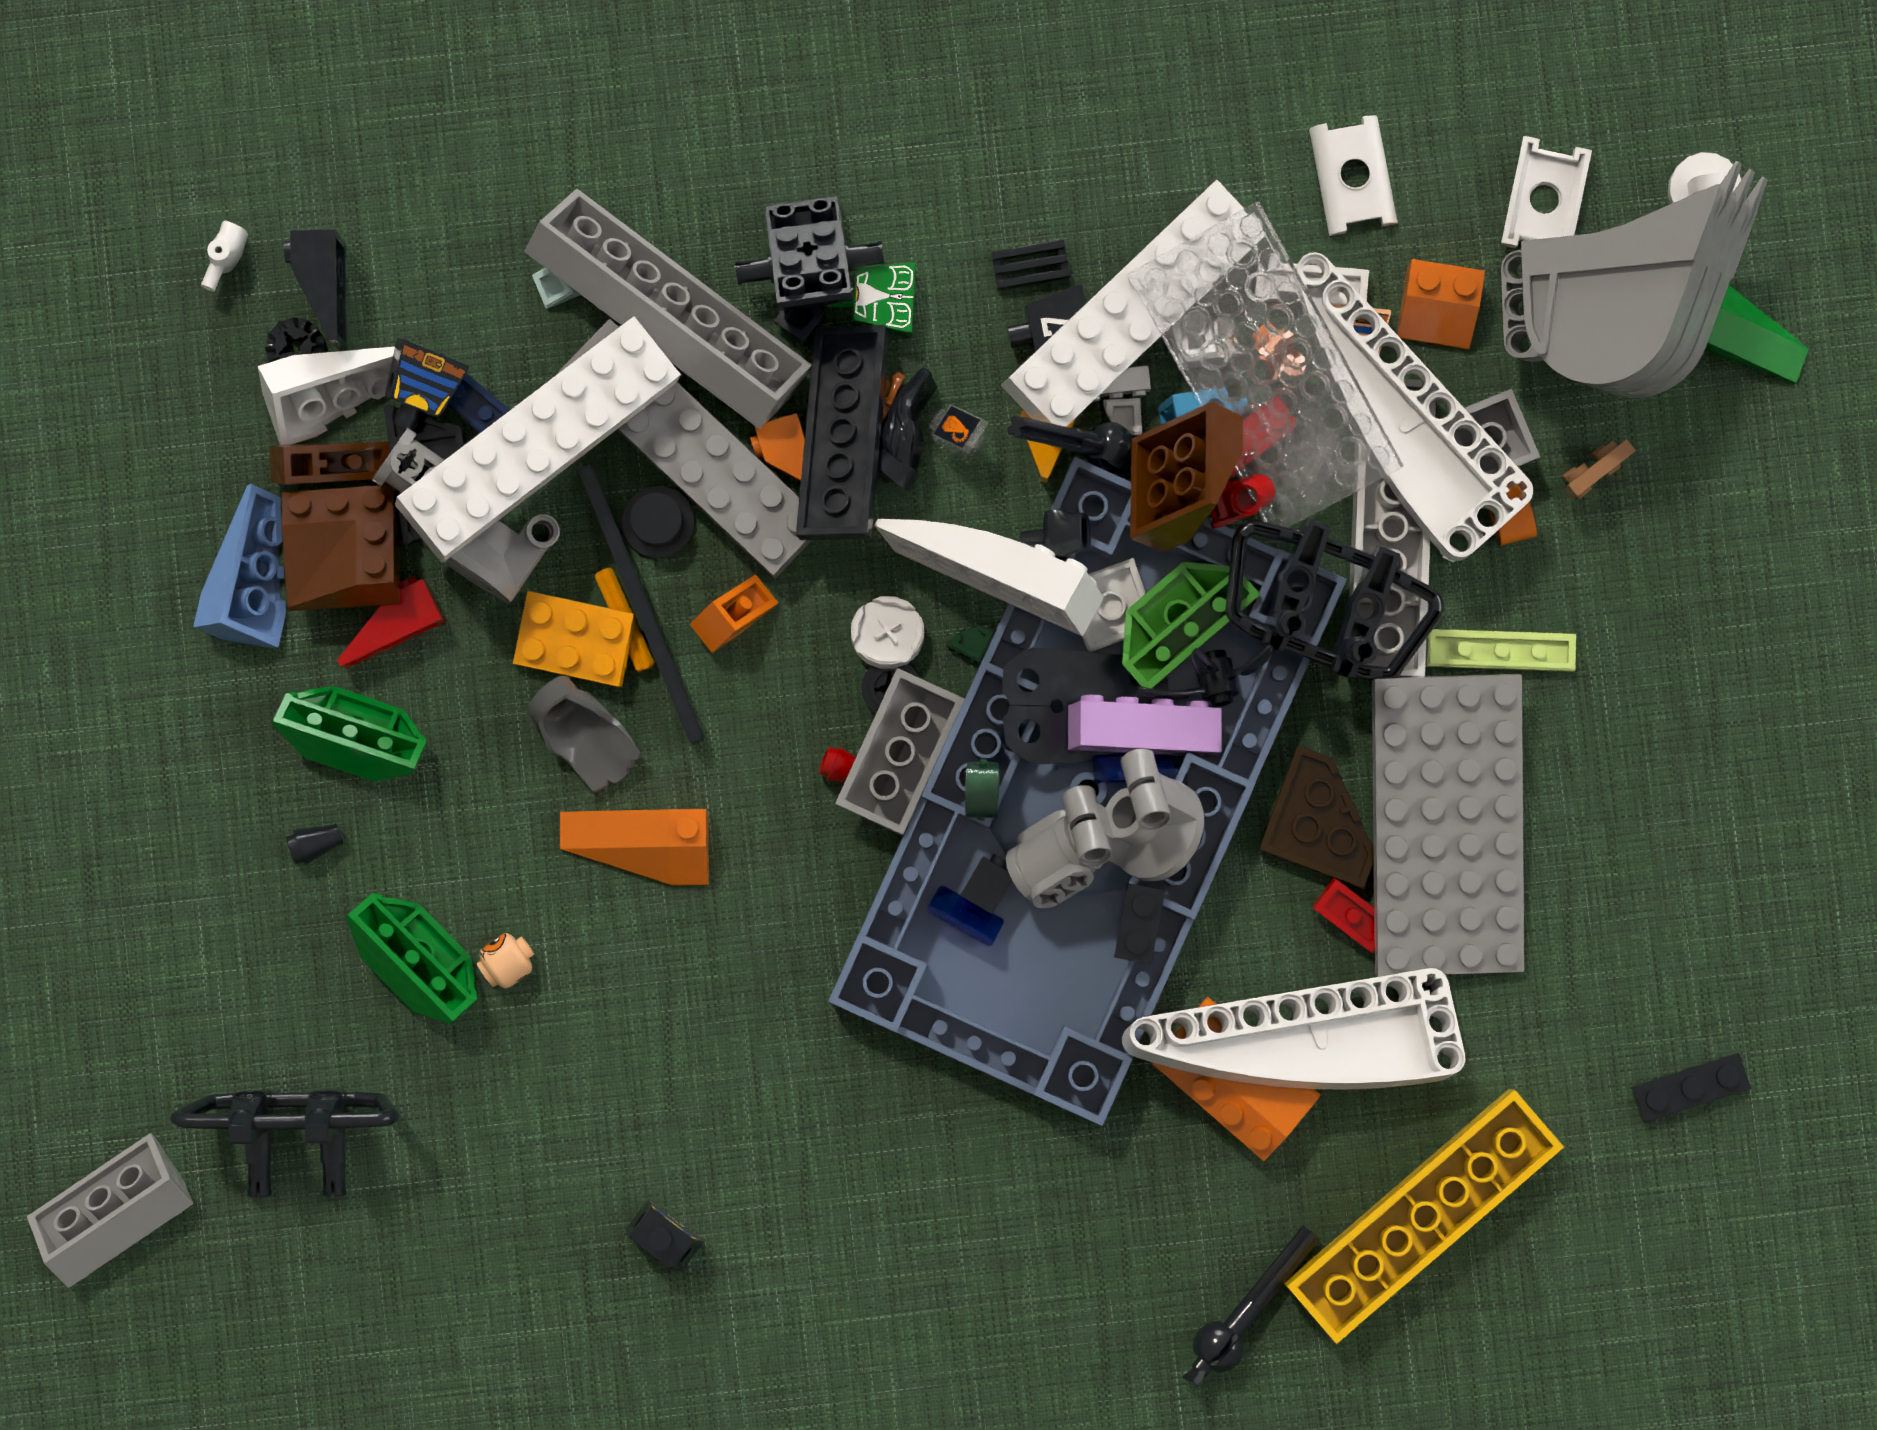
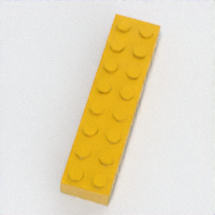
[1284,1089,1564,1344]

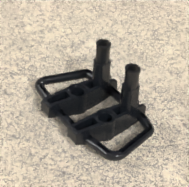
[1225,518,1444,680]
[170,1089,399,1198]

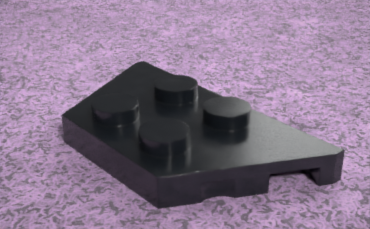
[383,404,465,546]

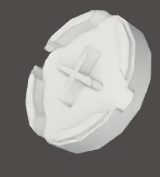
[851,596,924,669]

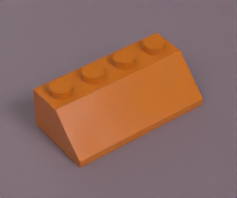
[1151,996,1321,1161]

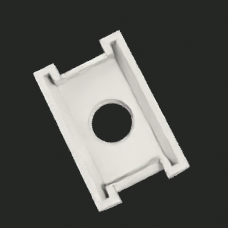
[1309,115,1398,236]
[1501,136,1592,249]

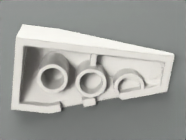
[258,347,395,445]

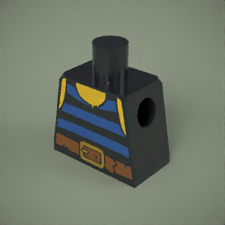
[385,338,469,432]
[626,1199,705,1272]

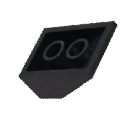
[284,229,347,351]

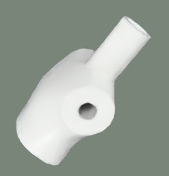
[201,221,248,292]

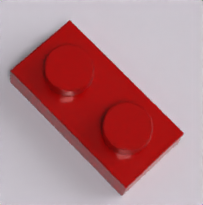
[1312,878,1375,953]

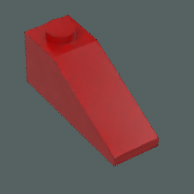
[338,577,446,669]

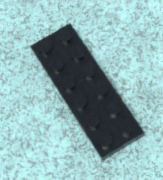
[796,325,890,540]

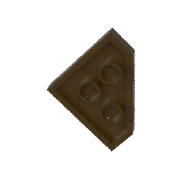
[1258,745,1374,889]

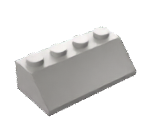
[835,668,965,836]
[27,1133,193,1288]

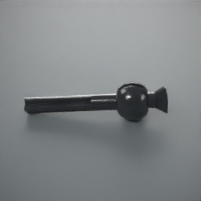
[1007,415,1135,473]
[1182,1225,1320,1389]

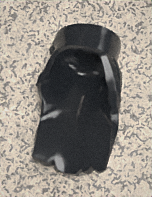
[877,367,937,491]

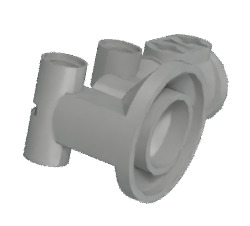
[372,428,560,603]
[1006,748,1204,908]

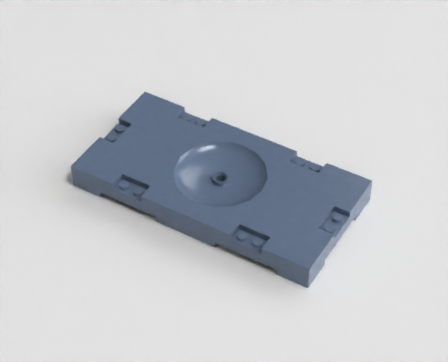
[828,457,1347,1126]

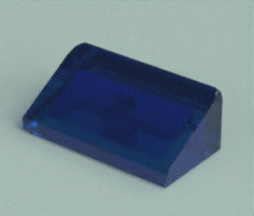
[1092,754,1178,784]
[926,885,1004,946]

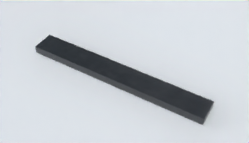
[578,465,705,745]

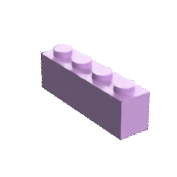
[1068,695,1222,757]

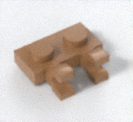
[1561,439,1636,500]

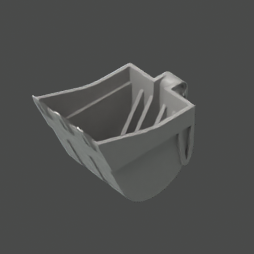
[1501,161,1768,398]

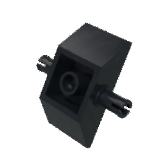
[735,196,885,312]

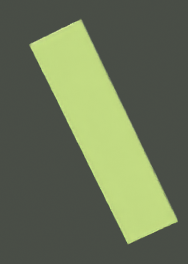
[1426,629,1576,672]

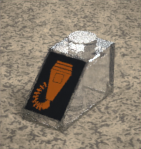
[929,404,989,463]

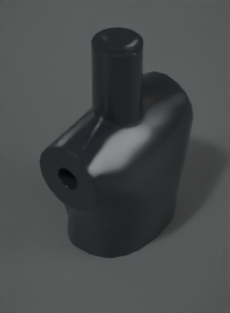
[1020,510,1092,560]

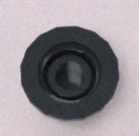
[622,486,695,559]

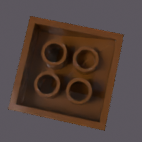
[1130,401,1243,553]
[282,485,400,611]

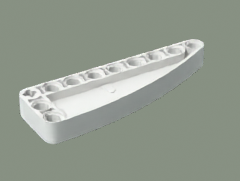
[1294,252,1533,561]
[1122,968,1465,1090]

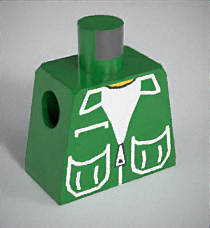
[832,262,915,338]

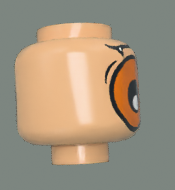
[477,933,534,989]

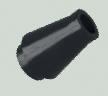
[285,823,344,865]

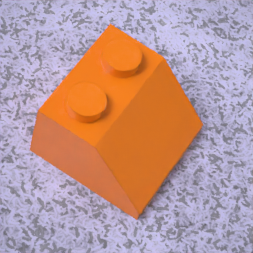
[1397,259,1485,350]

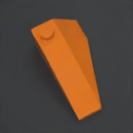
[560,809,709,885]

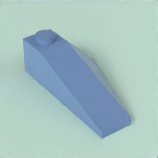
[193,484,286,648]

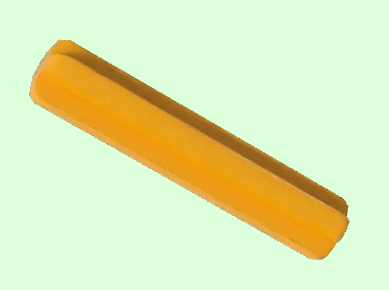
[595,567,655,672]

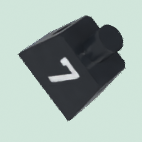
[1007,284,1086,353]

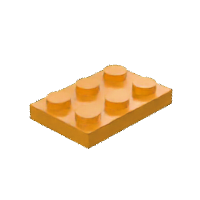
[513,591,637,687]

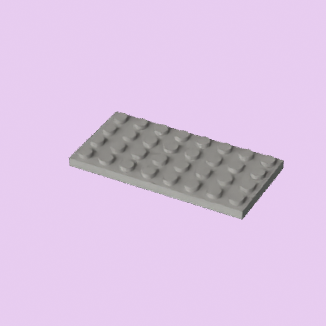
[1372,674,1524,977]

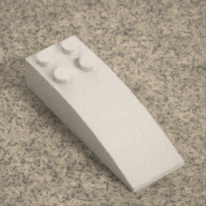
[874,519,1104,636]

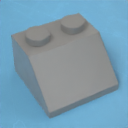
[1441,389,1540,474]

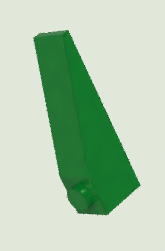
[1705,285,1809,384]

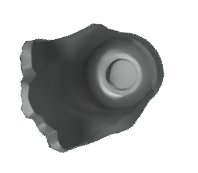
[527,676,641,793]

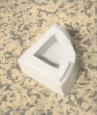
[1103,398,1142,436]

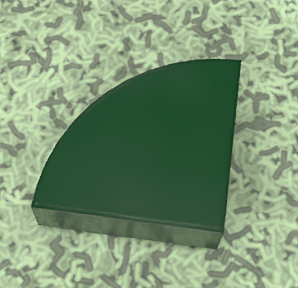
[947,626,996,664]

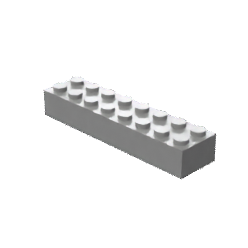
[524,189,812,429]
[559,319,812,579]

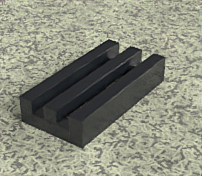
[991,240,1070,290]

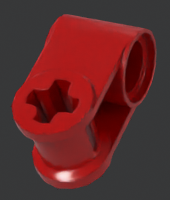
[1210,474,1276,529]

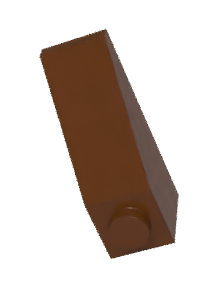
[269,441,390,484]

